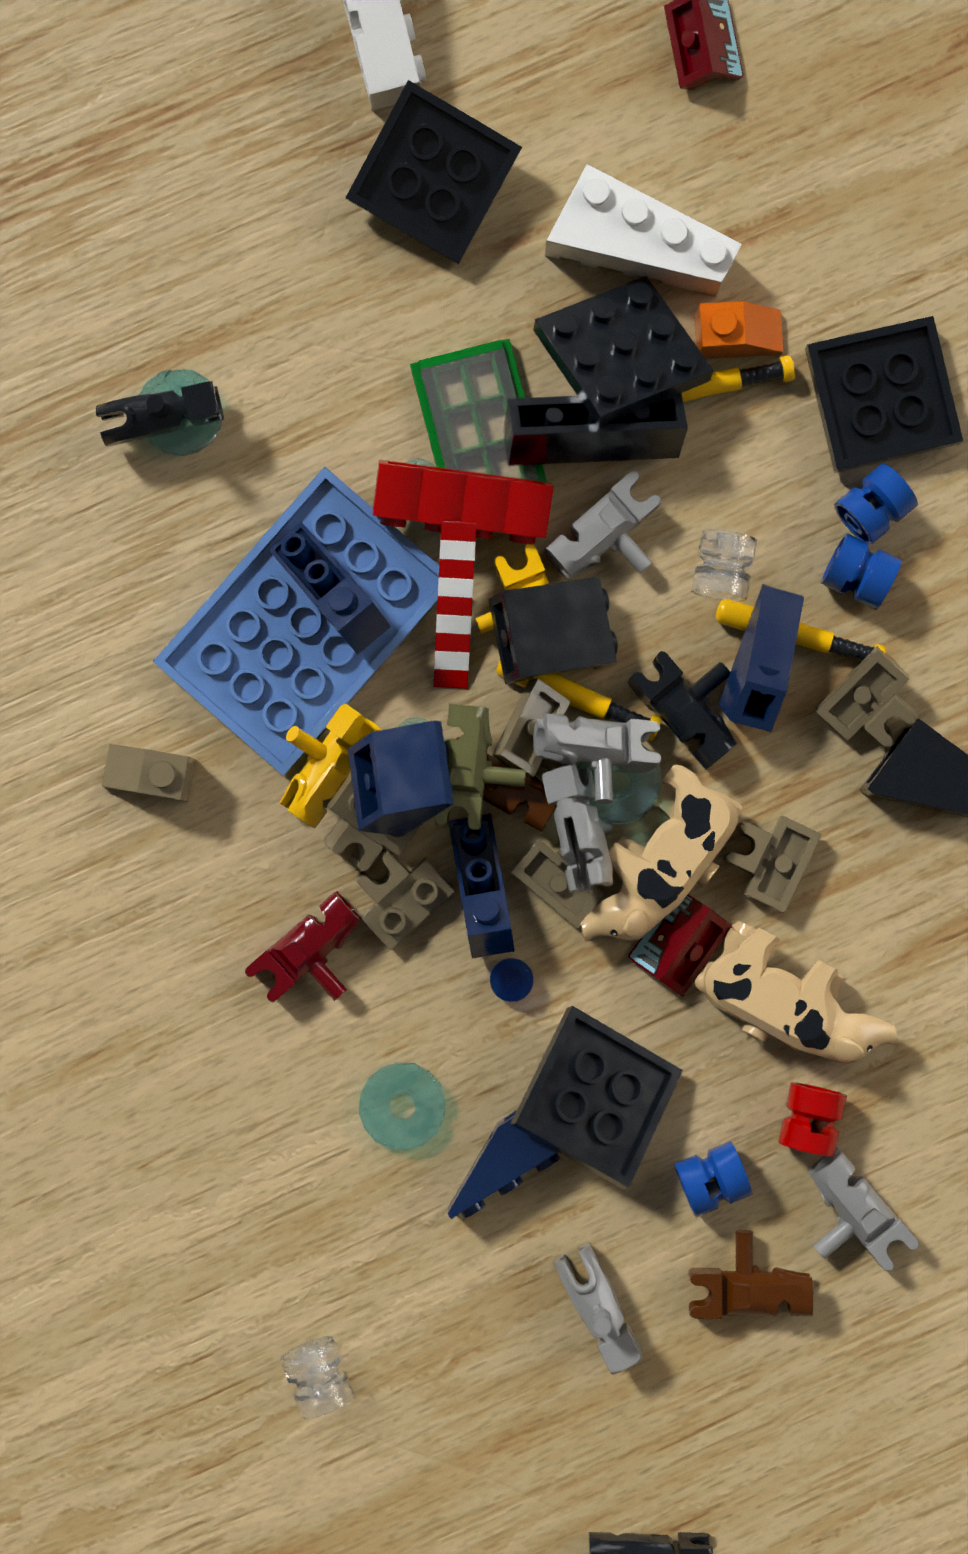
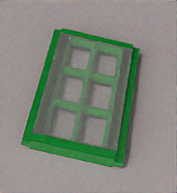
[410,338,547,482]

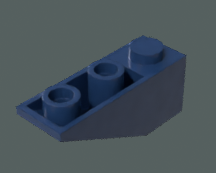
[269,522,391,655]
[718,584,804,732]
[448,813,515,959]
[448,1110,560,1219]

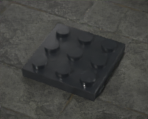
[345,80,522,265]
[533,276,714,427]
[805,316,963,473]
[510,1006,683,1189]

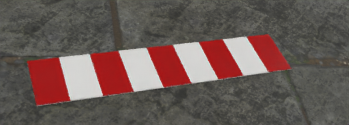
[433,521,477,689]

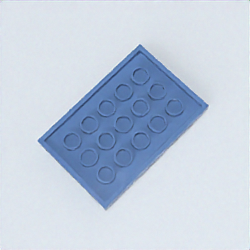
[153,466,439,776]

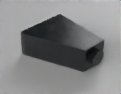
[859,719,968,818]

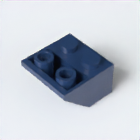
[348,720,453,836]

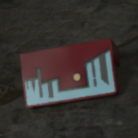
[664,0,744,91]
[628,894,733,997]

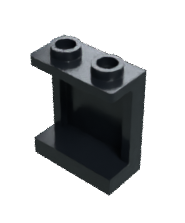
[488,576,618,685]

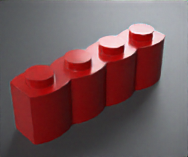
[372,460,554,545]

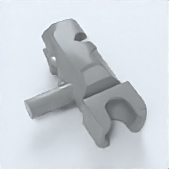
[544,470,661,580]
[533,713,661,804]
[542,764,613,893]
[809,1148,919,1271]
[554,1243,643,1375]

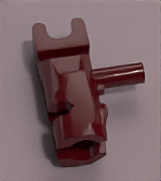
[245,891,362,1003]

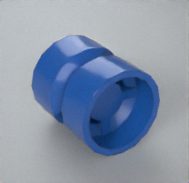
[834,463,918,546]
[821,533,902,610]
[674,1141,753,1218]

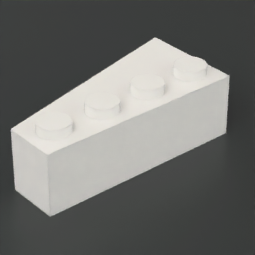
[343,0,427,110]
[545,164,742,297]

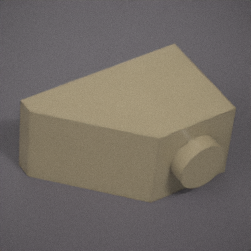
[102,744,196,802]

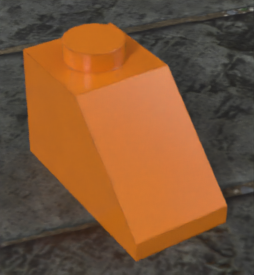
[694,301,783,359]

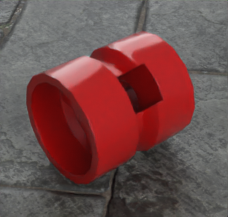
[778,1082,847,1157]

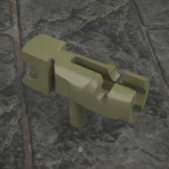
[435,704,526,830]

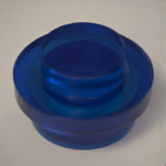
[490,958,534,1002]

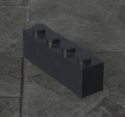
[503,393,688,466]

